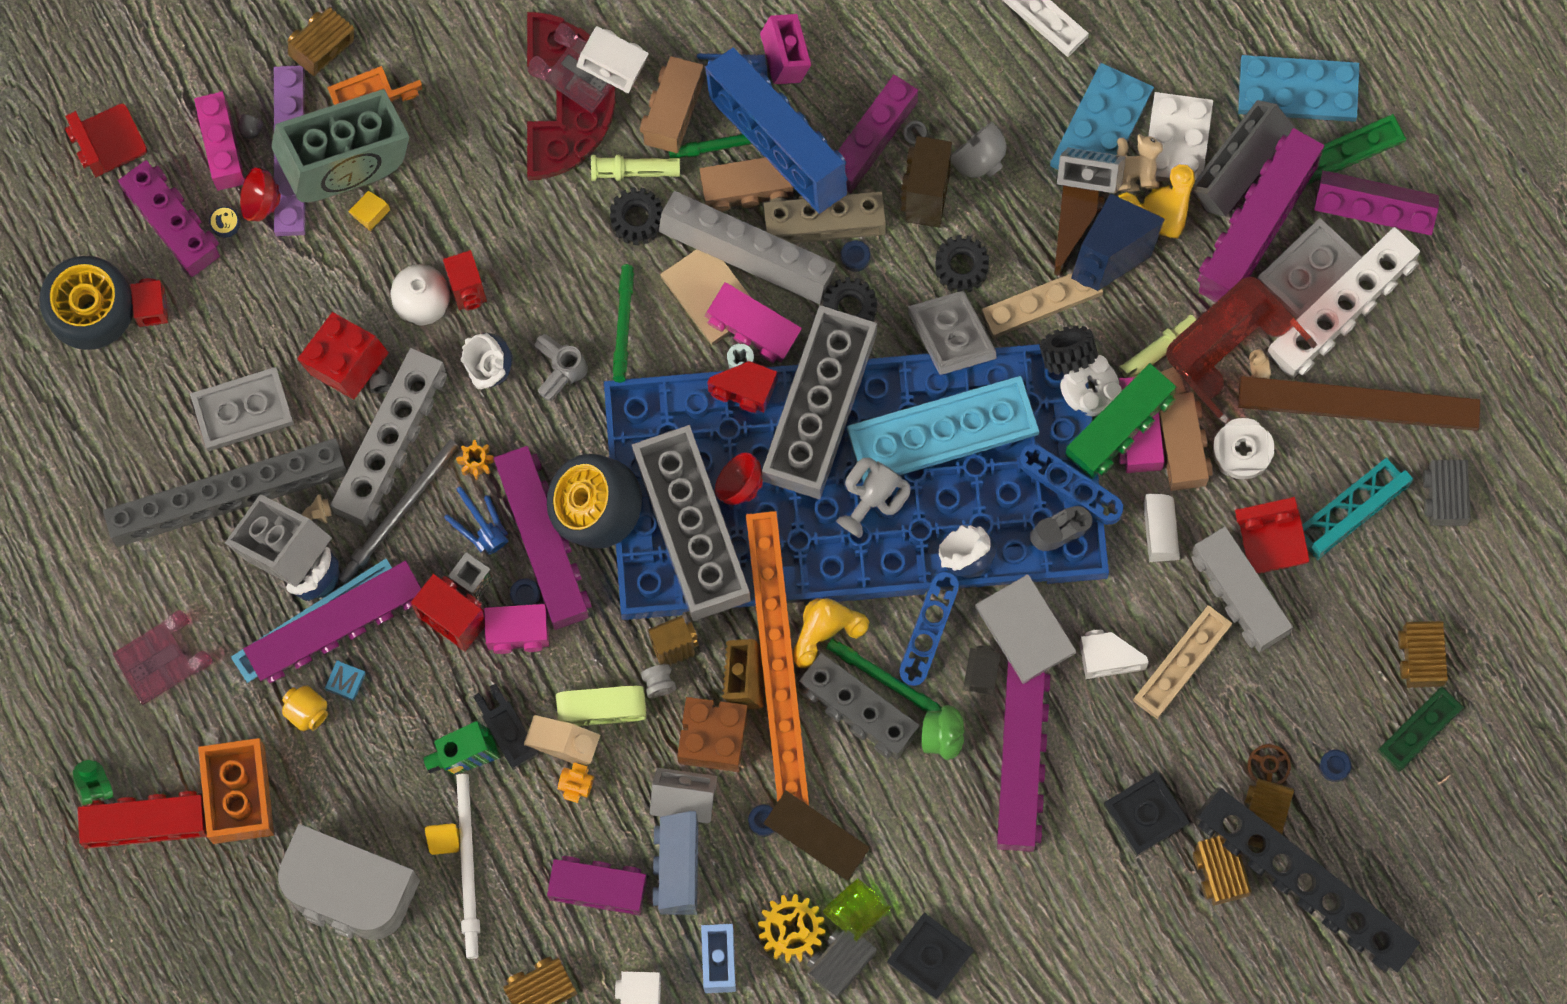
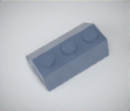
[653,811,699,915]

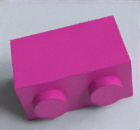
[760,14,811,84]
[484,604,549,654]

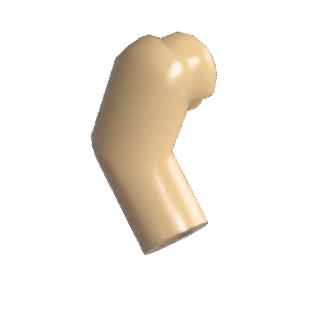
[1249,349,1271,379]

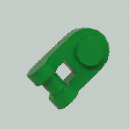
[73,760,113,806]

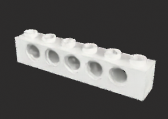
[1266,227,1420,379]

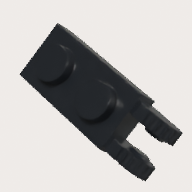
[473,683,539,770]

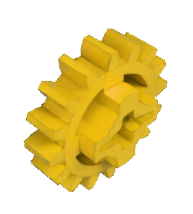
[758,894,826,963]

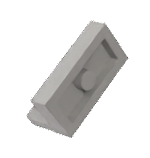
[650,768,717,823]

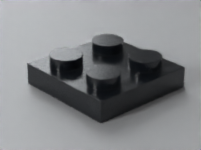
[1103,771,1190,857]
[886,912,974,1001]

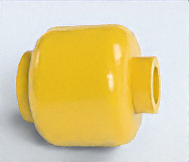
[282,685,328,731]

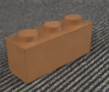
[640,56,705,153]
[699,157,794,212]
[1159,392,1213,491]

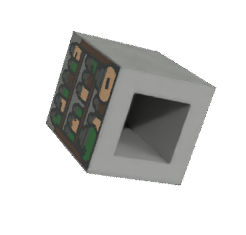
[448,553,494,600]

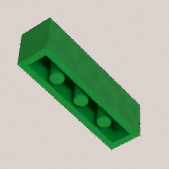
[1065,363,1177,479]

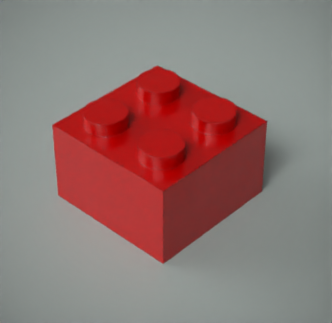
[297,312,389,400]
[410,574,485,652]

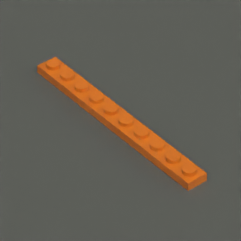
[746,511,809,806]

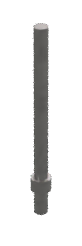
[339,439,459,585]

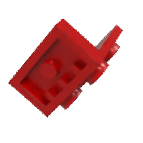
[1235,497,1310,574]

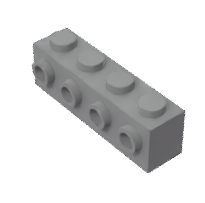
[1191,527,1293,653]

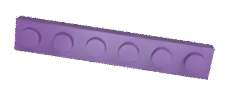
[274,66,305,236]

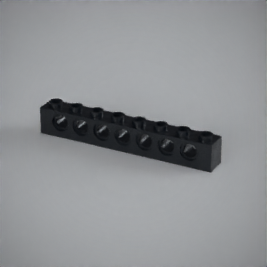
[1194,787,1420,973]

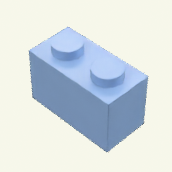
[701,924,736,993]

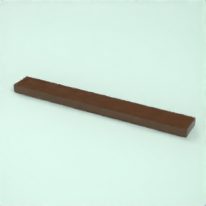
[1238,376,1480,431]

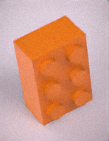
[198,738,274,844]

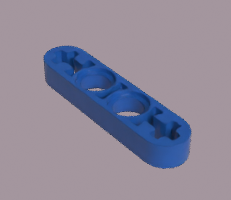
[1019,445,1123,525]
[899,571,959,686]

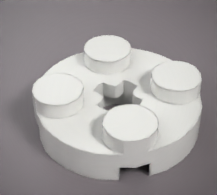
[1061,355,1122,416]
[1213,418,1274,479]

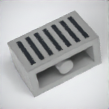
[1057,147,1126,193]

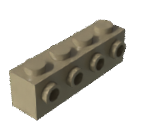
[764,189,886,244]

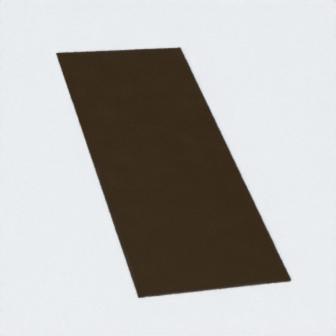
[763,790,870,881]

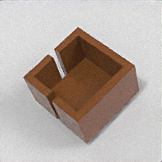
[677,697,748,772]

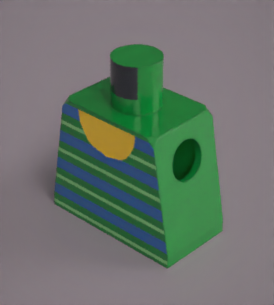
[423,721,501,775]

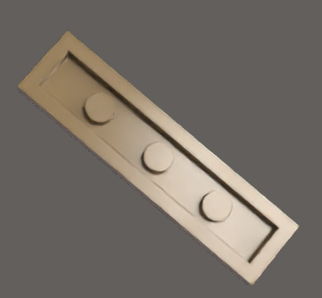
[981,273,1103,339]
[1133,605,1233,720]

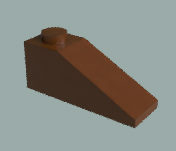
[1054,185,1104,276]

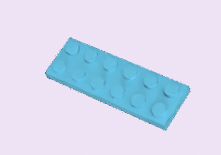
[847,376,1039,483]

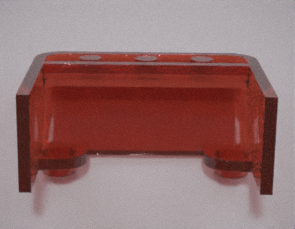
[1166,277,1317,424]

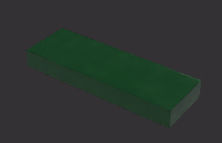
[1377,686,1464,773]

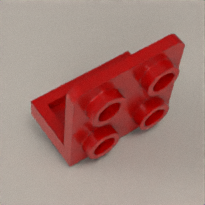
[65,104,147,178]

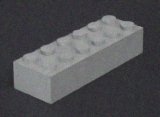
[762,305,877,499]
[632,425,751,621]

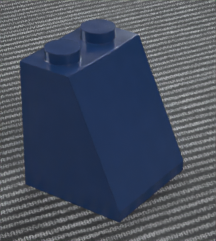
[1071,194,1165,291]

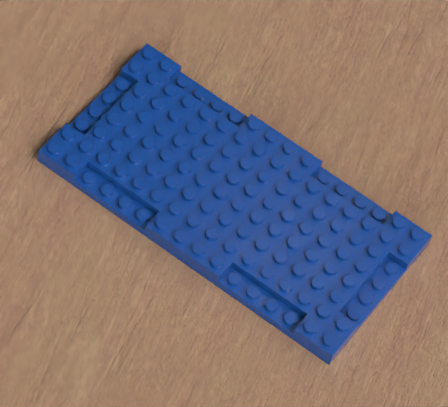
[604,344,1109,620]

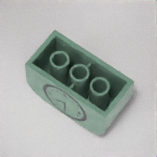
[272,89,409,202]

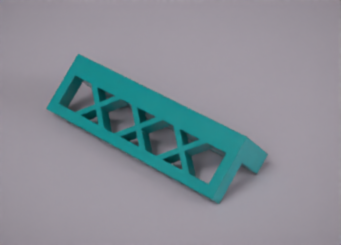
[1302,457,1413,561]

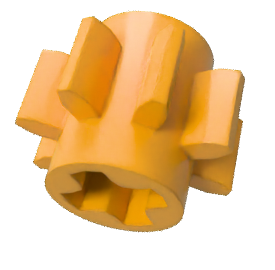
[456,440,495,480]
[558,762,594,803]

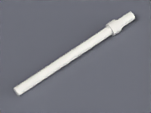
[456,774,480,959]

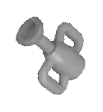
[836,458,911,538]

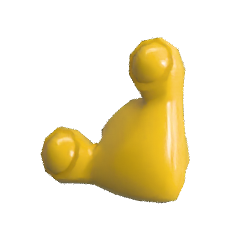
[1118,164,1195,238]
[793,598,869,668]

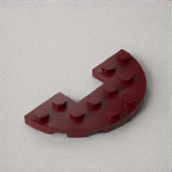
[527,12,616,181]

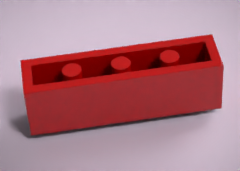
[77,791,207,849]

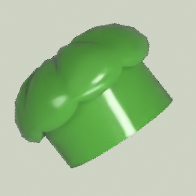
[922,705,965,760]

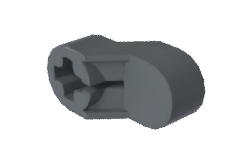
[1030,506,1092,551]

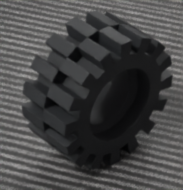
[610,187,663,245]
[935,235,989,293]
[823,277,877,322]
[1039,326,1098,375]

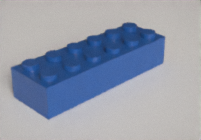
[705,47,848,214]

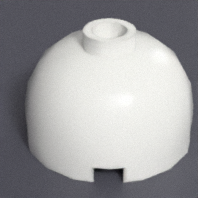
[390,264,451,326]

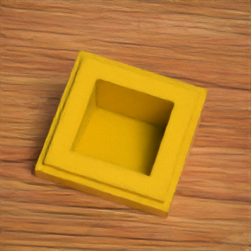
[348,191,390,231]
[425,823,460,855]

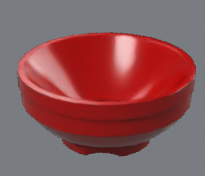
[240,168,281,222]
[715,453,763,505]

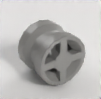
[641,664,677,698]

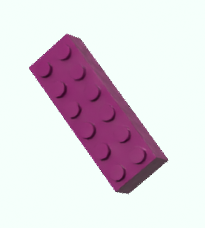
[1197,128,1324,308]

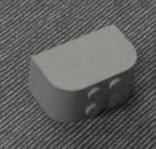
[278,824,420,940]

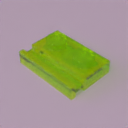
[823,878,892,942]

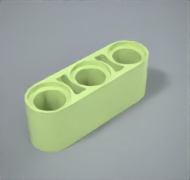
[556,686,647,726]

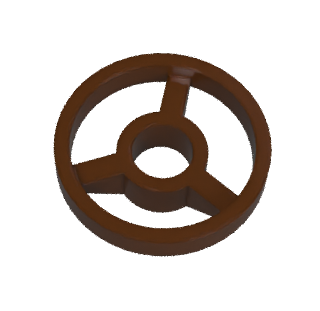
[1247,744,1291,785]

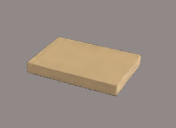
[660,249,750,346]

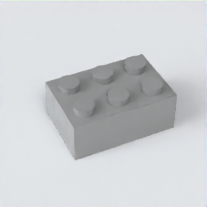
[225,494,332,587]

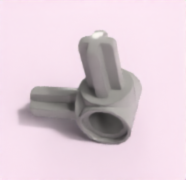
[535,334,588,401]

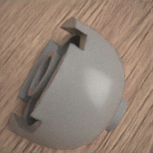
[951,121,1007,178]

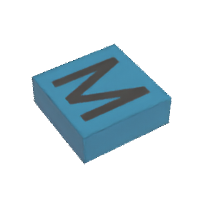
[325,661,366,701]

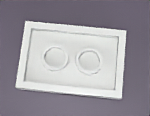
[1149,92,1213,182]

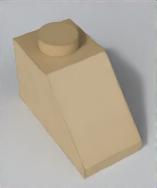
[524,715,600,765]

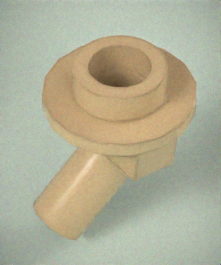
[301,494,332,524]

